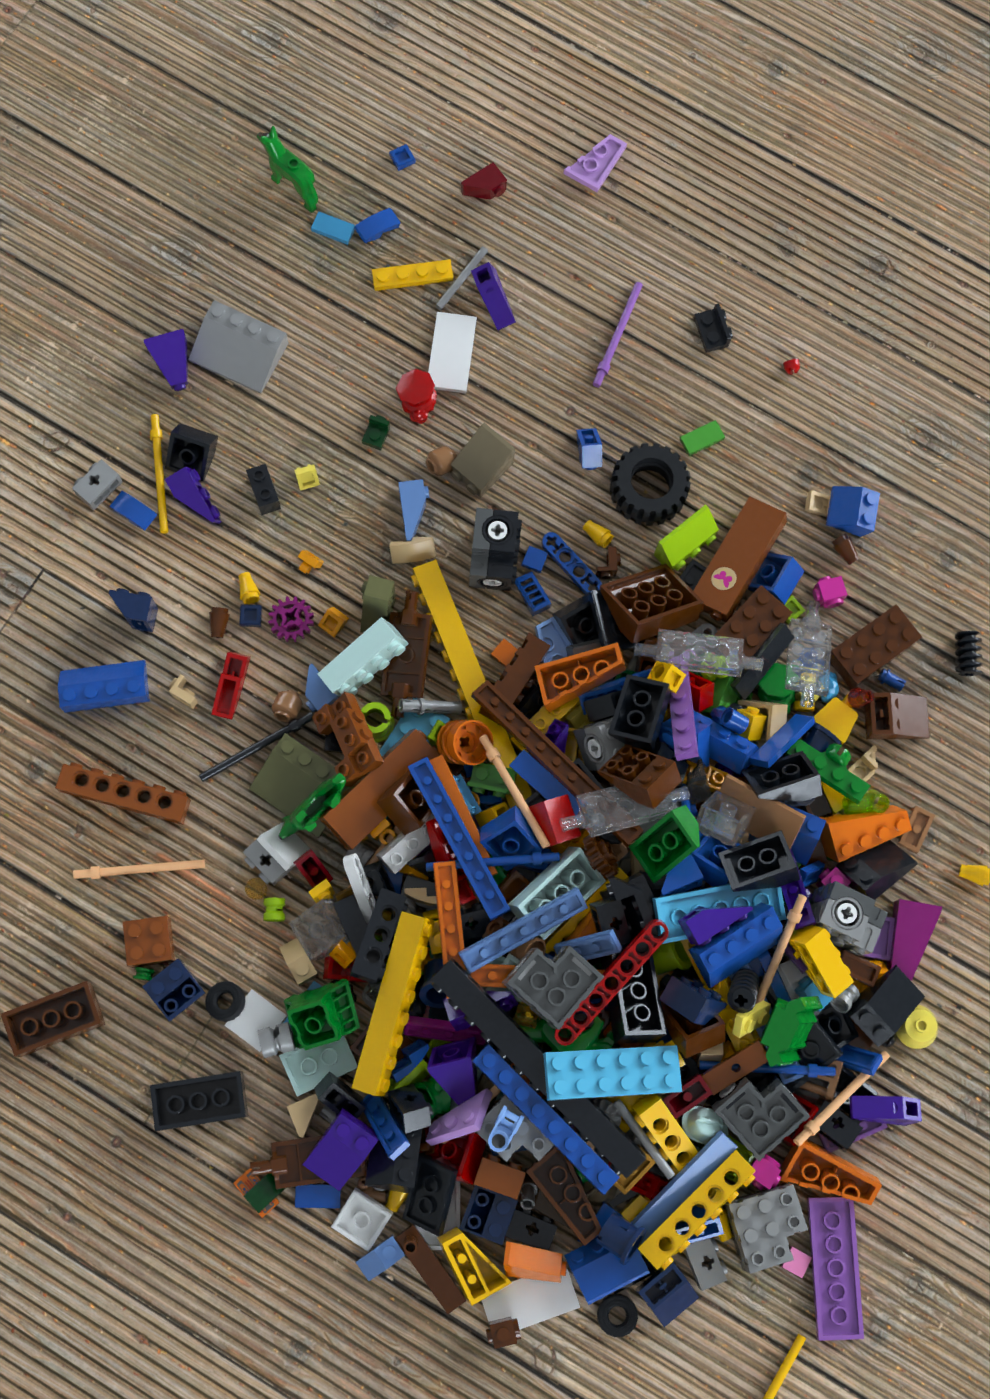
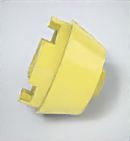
[896,1005,938,1049]

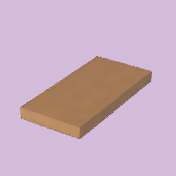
[710,774,806,850]

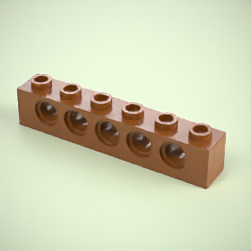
[55,762,191,825]

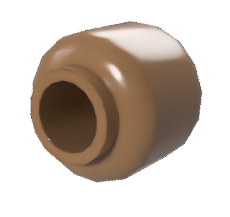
[426,446,457,476]
[271,690,303,722]

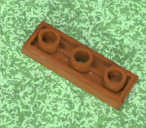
[700,1039,768,1095]

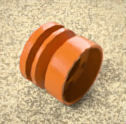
[436,720,494,765]

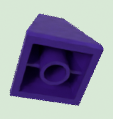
[143,329,188,391]
[427,1037,478,1106]

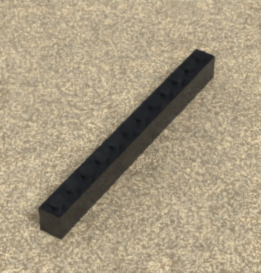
[431,957,646,1178]

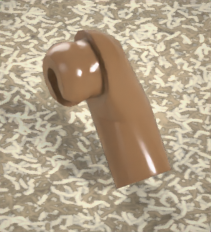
[357,1177,387,1203]

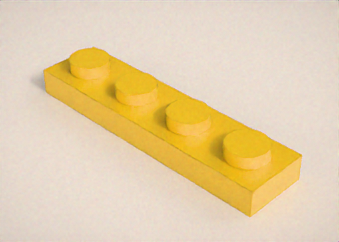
[372,259,453,291]

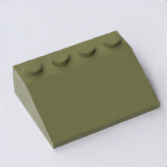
[249,733,350,838]

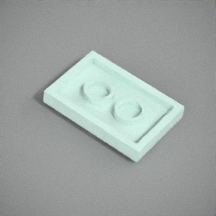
[279,1036,358,1097]

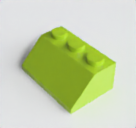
[654,504,719,571]

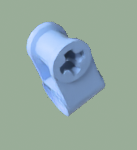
[487,1105,524,1152]

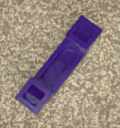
[781,849,816,930]

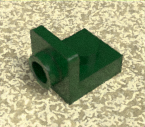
[362,415,390,451]

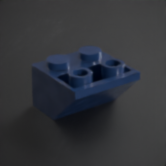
[109,588,158,632]
[142,958,205,1022]
[659,975,727,1025]
[459,1185,518,1245]
[635,1262,699,1327]

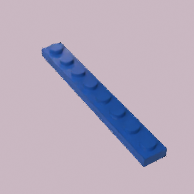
[408,757,511,921]
[472,1044,620,1195]

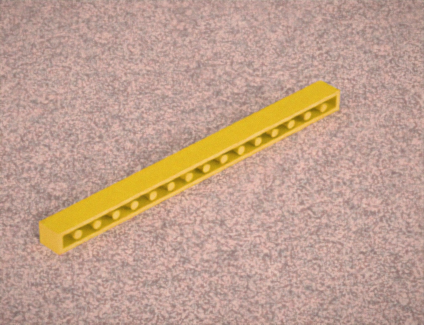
[410,560,547,875]

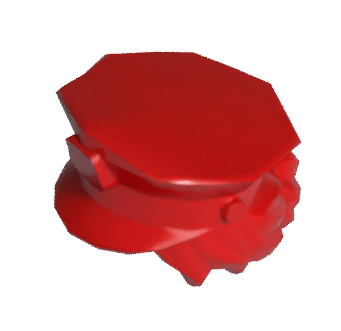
[395,369,437,424]

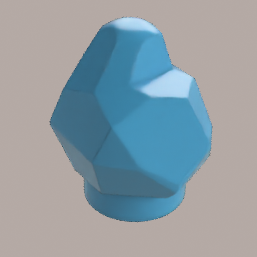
[814,672,840,703]

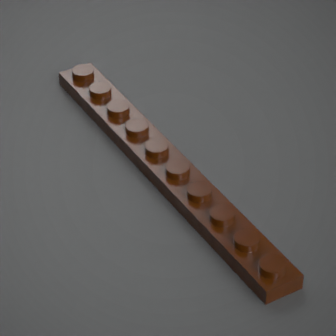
[471,680,644,848]

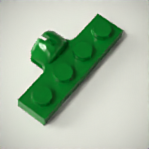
[785,739,871,805]

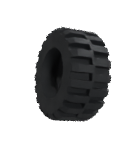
[610,443,691,526]

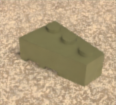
[360,575,396,633]

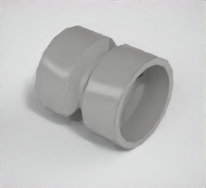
[258,1022,295,1058]

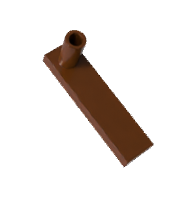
[395,1224,466,1314]

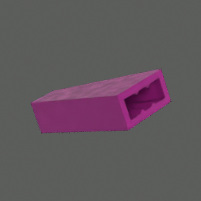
[886,899,942,981]

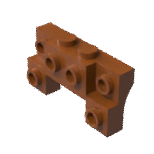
[312,692,384,787]

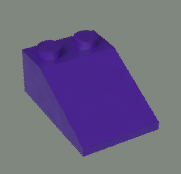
[302,1108,378,1191]

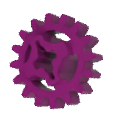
[268,596,314,642]

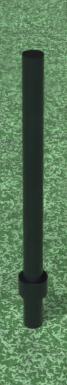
[199,712,313,782]

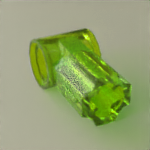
[842,789,890,815]

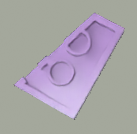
[563,134,627,192]
[425,1088,493,1146]

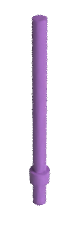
[593,282,643,388]

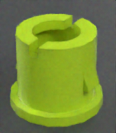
[361,702,395,743]
[653,941,692,975]

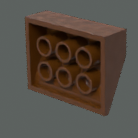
[599,564,704,644]

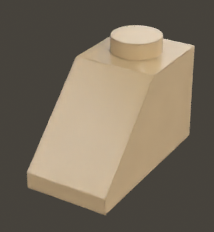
[279,937,319,986]

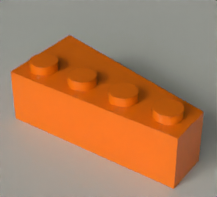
[535,642,626,713]
[819,805,912,863]
[779,1139,882,1205]

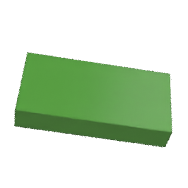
[679,420,725,456]

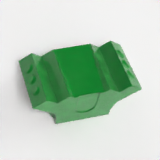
[284,979,360,1050]
[760,996,823,1067]

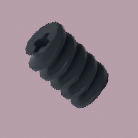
[955,631,983,676]
[727,969,760,1013]

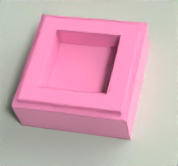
[781,1246,812,1278]

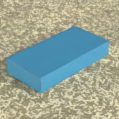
[311,211,355,245]

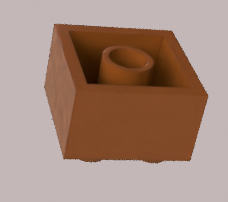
[123,916,175,968]
[473,1154,526,1200]

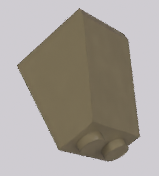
[451,422,515,498]

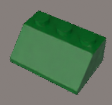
[629,805,700,883]

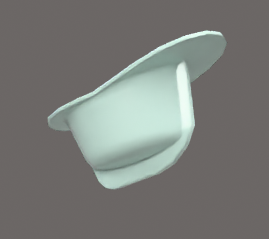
[682,1106,728,1145]

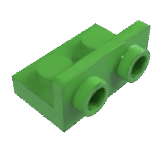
[467,763,517,798]

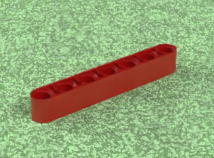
[555,919,669,1046]

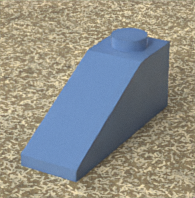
[398,479,429,541]

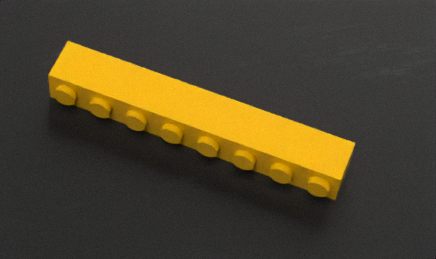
[352,911,434,1096]

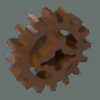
[582,833,619,879]

